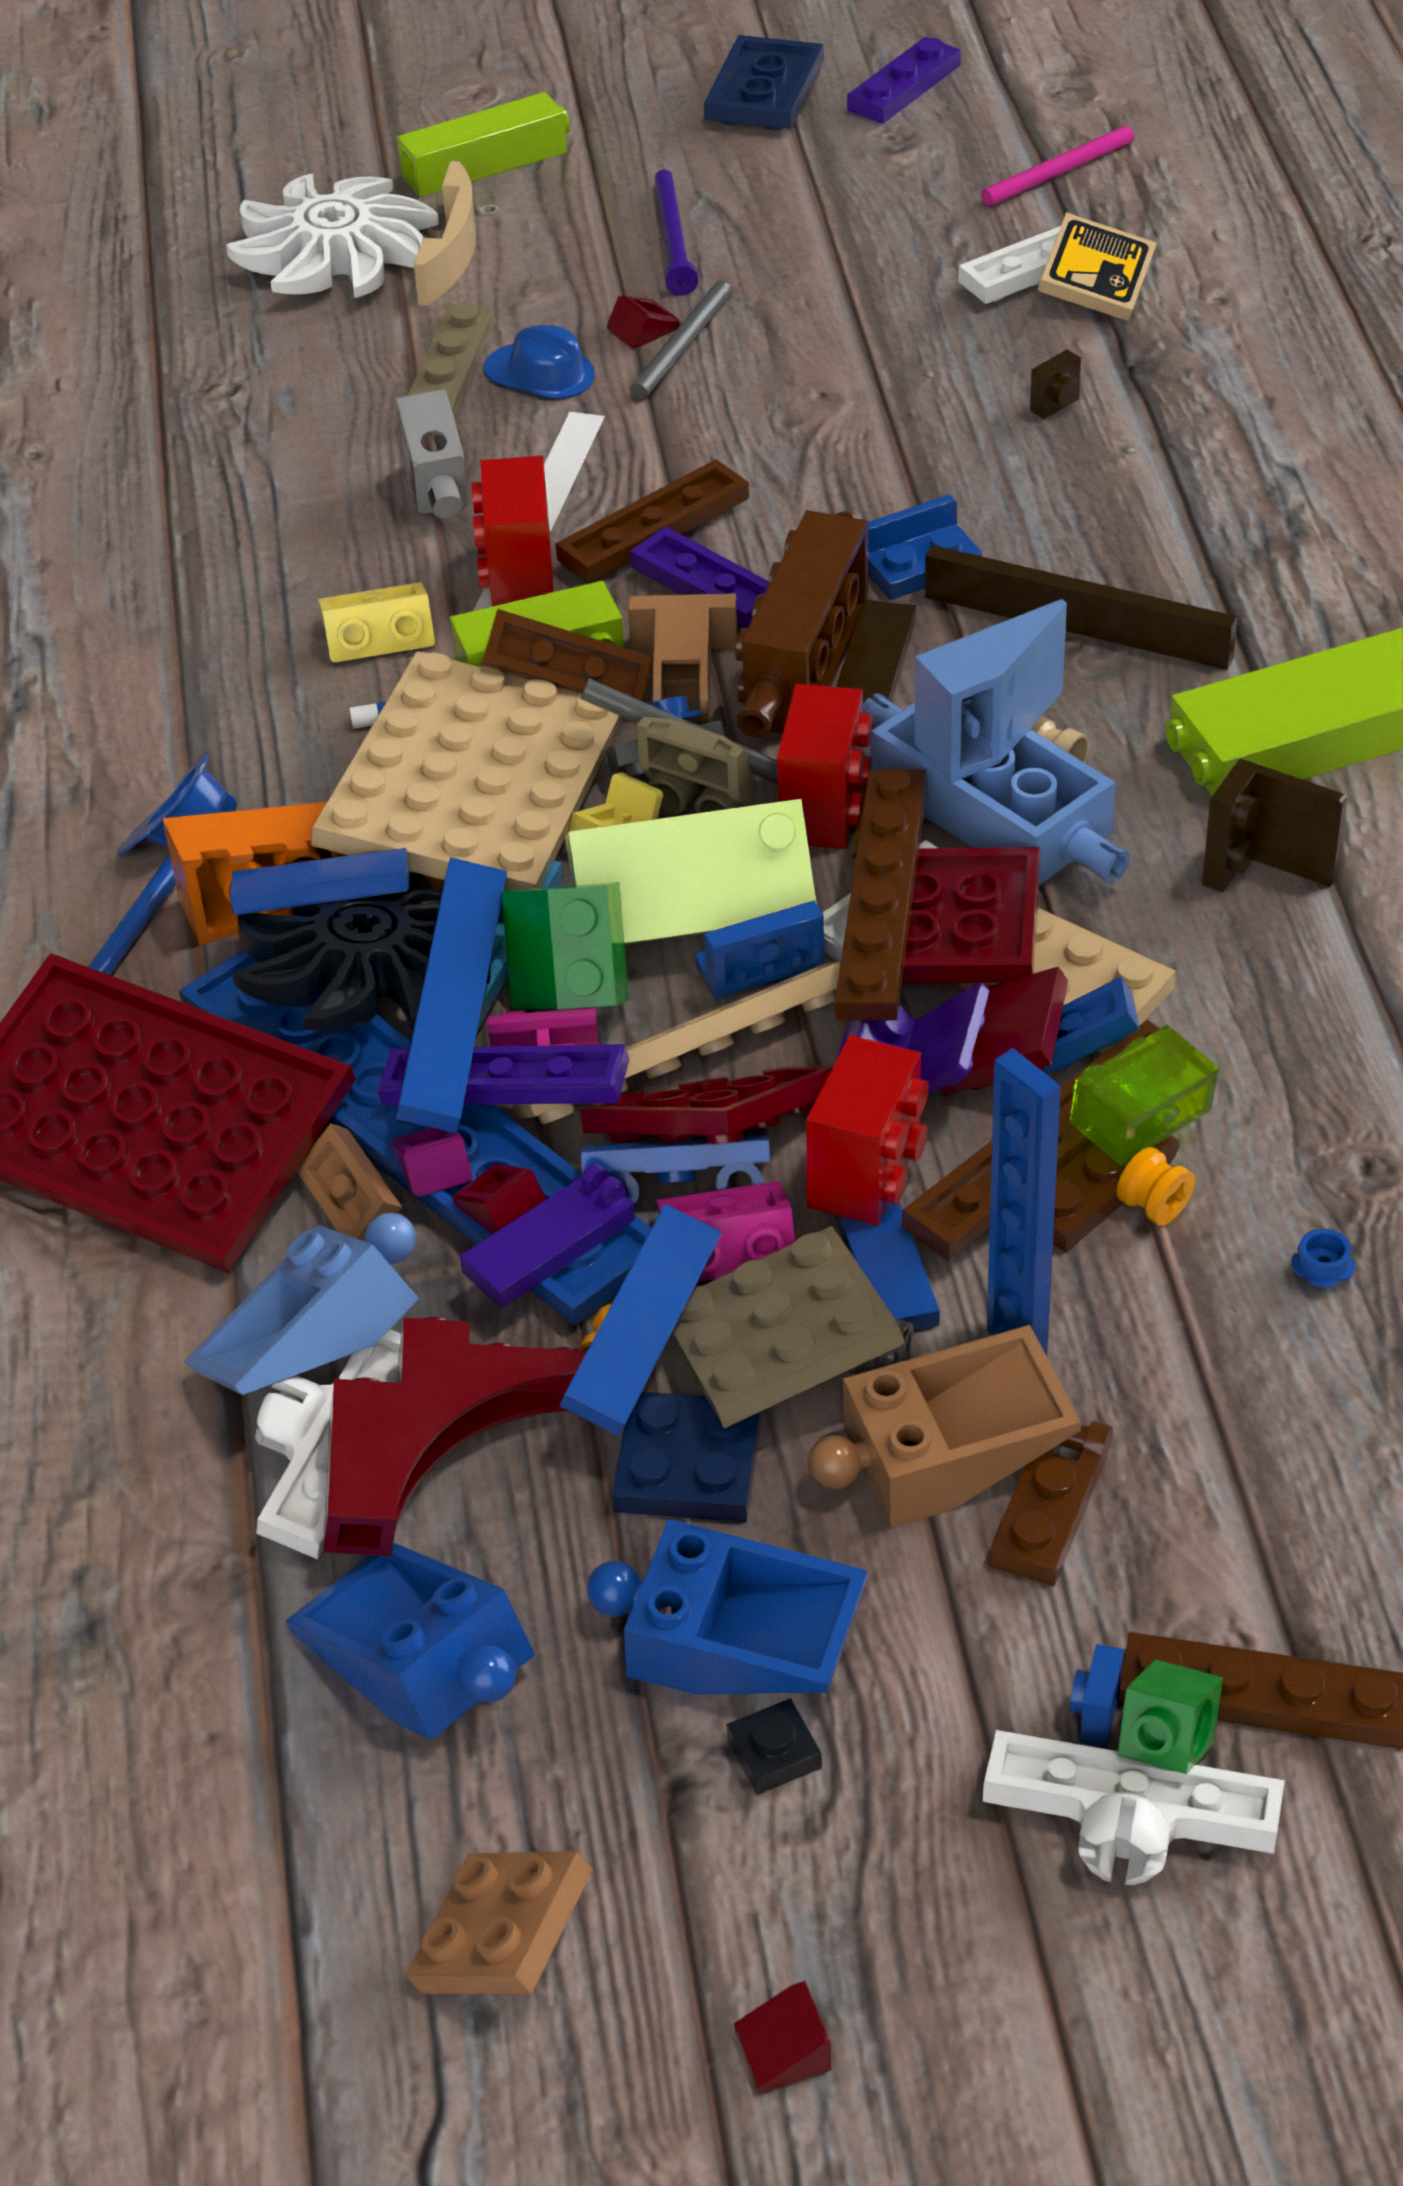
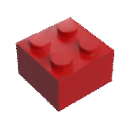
[471,456,554,606]
[777,684,872,849]
[806,1035,929,1226]

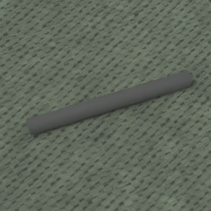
[630,280,731,400]
[580,678,778,785]

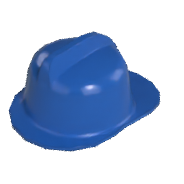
[484,325,595,399]
[116,752,237,856]

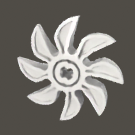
[226,173,439,298]

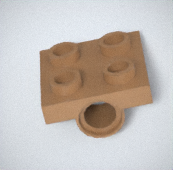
[405,1851,593,1995]

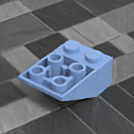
[914,599,1067,783]

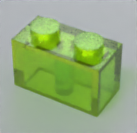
[1070,1025,1219,1166]

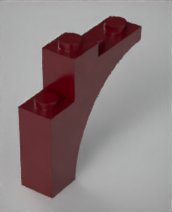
[323,1317,587,1556]

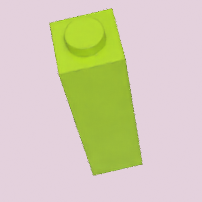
[397,92,570,198]

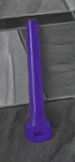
[655,169,699,295]

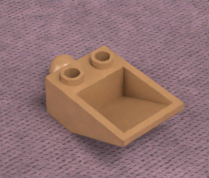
[808,1325,1081,1528]

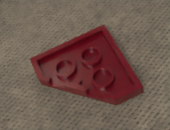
[580,1067,833,1144]

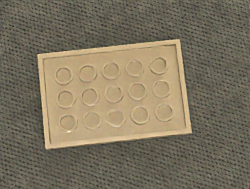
[311,651,623,891]

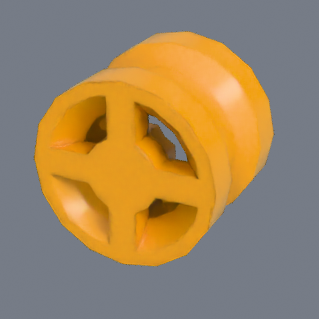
[1116,1147,1196,1226]

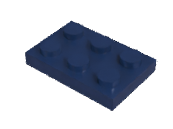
[704,35,824,130]

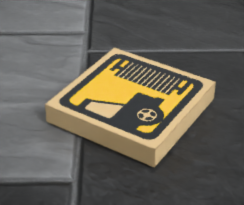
[1037,212,1157,321]

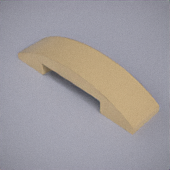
[414,161,476,305]

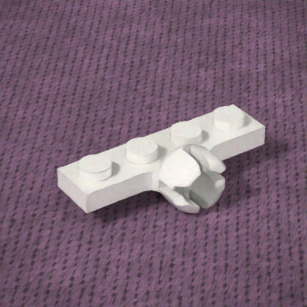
[255,1329,401,1559]
[982,1730,1285,1885]

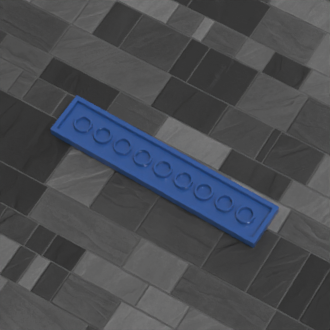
[179,950,652,1326]

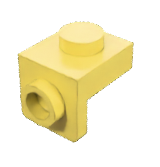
[569,772,663,832]

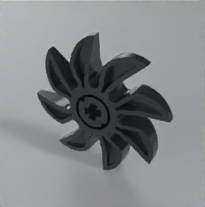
[233,871,491,1031]

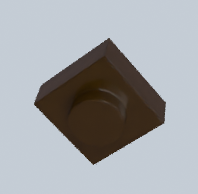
[1030,349,1081,419]

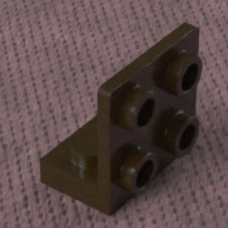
[1202,758,1347,892]

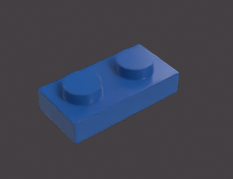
[1041,976,1139,1075]

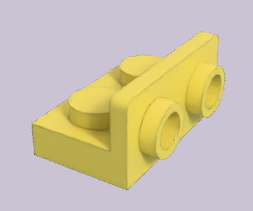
[318,582,435,662]

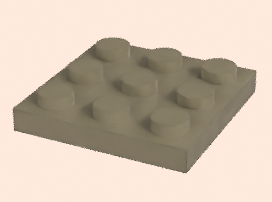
[671,1226,905,1428]

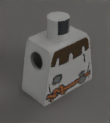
[396,389,467,518]

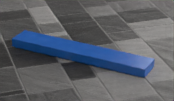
[395,857,507,1133]
[986,1048,1061,1356]

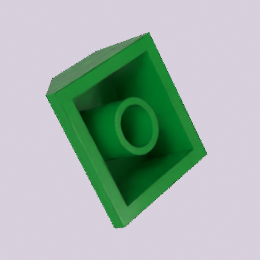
[501,882,629,1010]

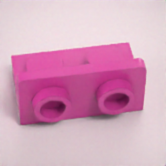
[656,1181,795,1282]

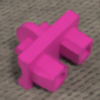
[488,1007,599,1047]

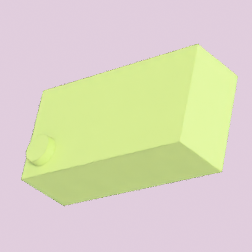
[565,799,817,945]

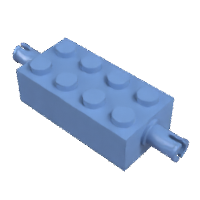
[863,694,1130,885]

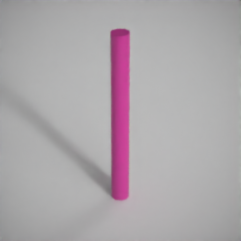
[981,125,1134,207]

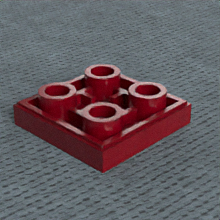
[940,966,1068,1095]

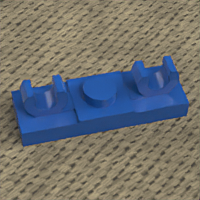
[581,1134,770,1203]

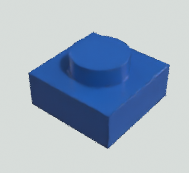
[1069,1644,1124,1748]

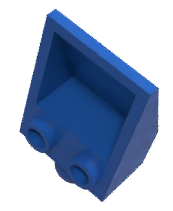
[587,1519,868,1695]
[286,1542,535,1740]

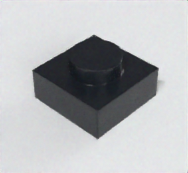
[726,1698,822,1795]

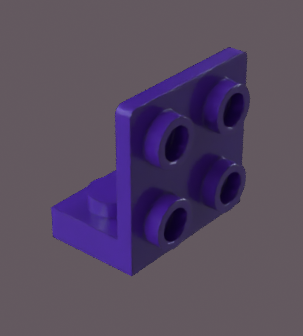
[836,982,990,1095]

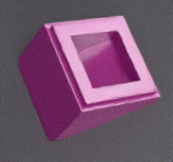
[390,1127,472,1196]

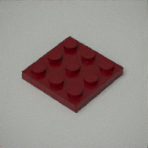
[902,847,1041,984]

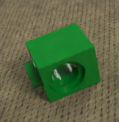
[1118,1659,1223,1774]

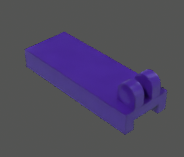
[460,1163,635,1309]

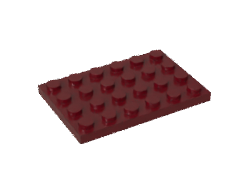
[0,953,356,1273]

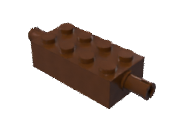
[735,510,868,738]

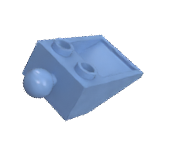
[184,1213,419,1395]

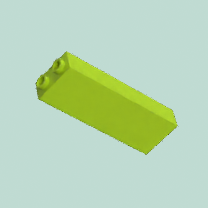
[1165,627,1403,796]

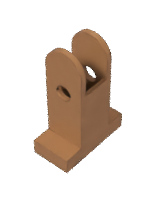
[628,594,738,725]

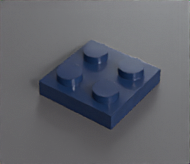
[612,1392,762,1522]

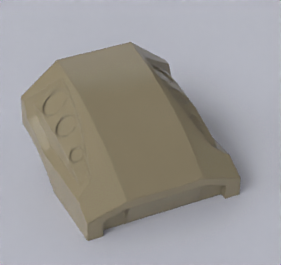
[637,717,757,815]

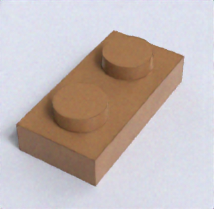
[296,1123,402,1241]

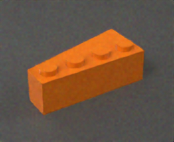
[162,802,349,946]

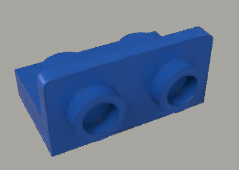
[868,495,982,601]
[695,900,824,999]

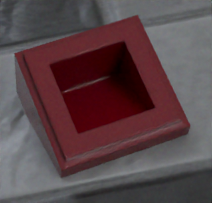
[607,295,681,348]
[451,1164,546,1234]
[734,1981,831,2094]

